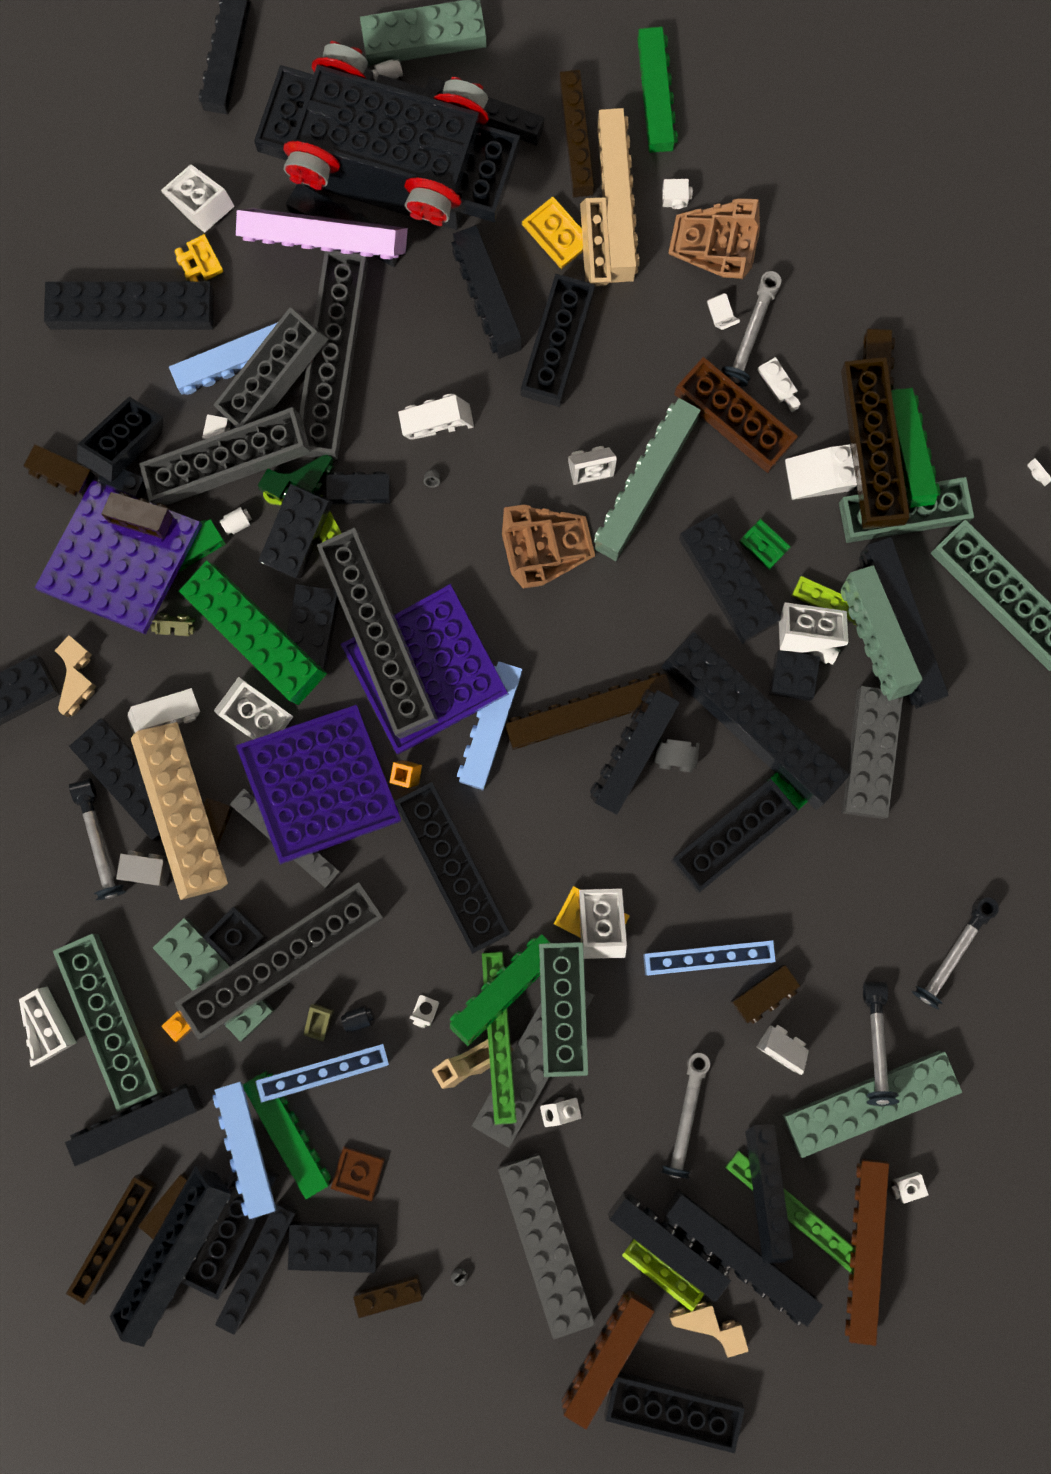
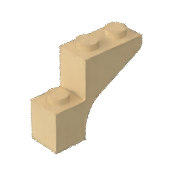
[55,635,97,718]
[432,1039,514,1089]
[669,1300,748,1358]

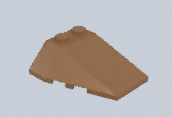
[668,199,760,279]
[502,505,595,589]

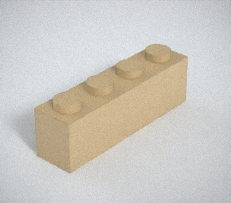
[580,198,611,286]

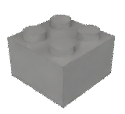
[116,850,170,887]

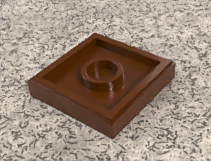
[331,1146,385,1202]

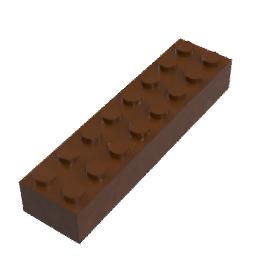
[845,1159,889,1346]

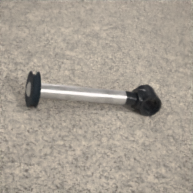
[69,778,127,901]
[912,898,999,1009]
[863,981,899,1106]

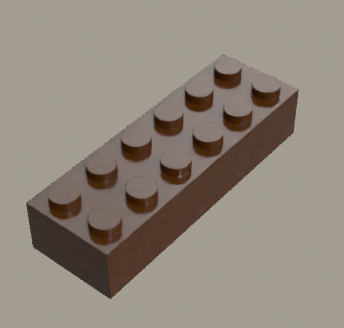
[674,357,798,473]
[561,1290,654,1430]

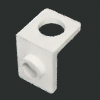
[707,293,740,330]
[1027,458,1051,486]
[410,995,439,1028]
[540,1098,581,1127]

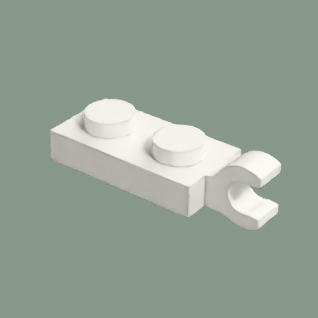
[757,357,801,412]

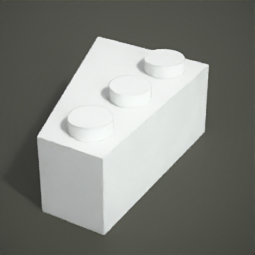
[398,394,474,440]
[127,688,200,735]
[19,986,77,1067]

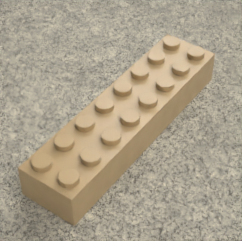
[597,108,639,283]
[131,722,228,900]

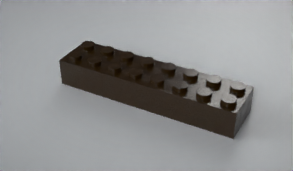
[841,357,910,529]

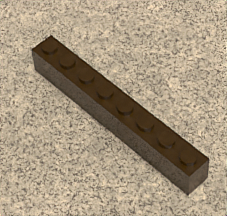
[505,672,674,750]

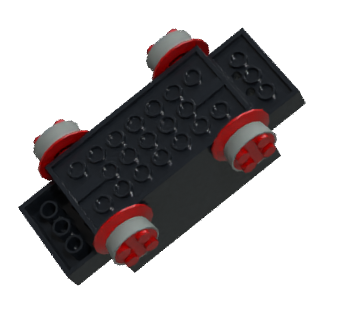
[254,41,520,230]

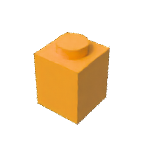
[390,760,422,788]
[161,1011,192,1042]

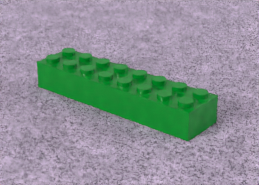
[179,560,327,705]

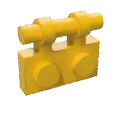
[174,234,224,282]

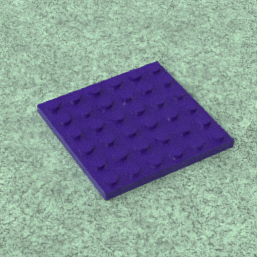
[35,480,202,634]
[341,584,509,754]
[236,705,401,864]

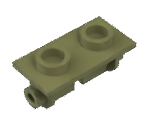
[151,613,196,636]

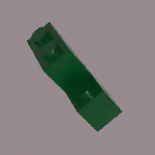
[257,455,334,501]

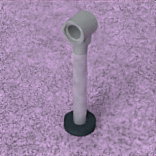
[722,271,781,387]
[661,1053,710,1179]

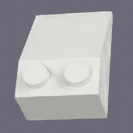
[161,164,234,232]
[785,444,857,500]
[568,446,617,485]
[779,602,848,653]
[214,677,293,739]
[579,889,627,959]
[756,1025,809,1075]

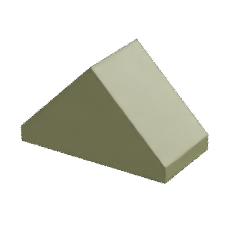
[303,1003,335,1042]

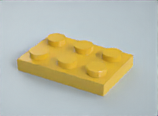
[522,197,583,269]
[554,886,630,938]

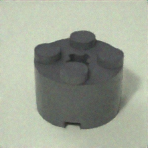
[655,738,700,772]

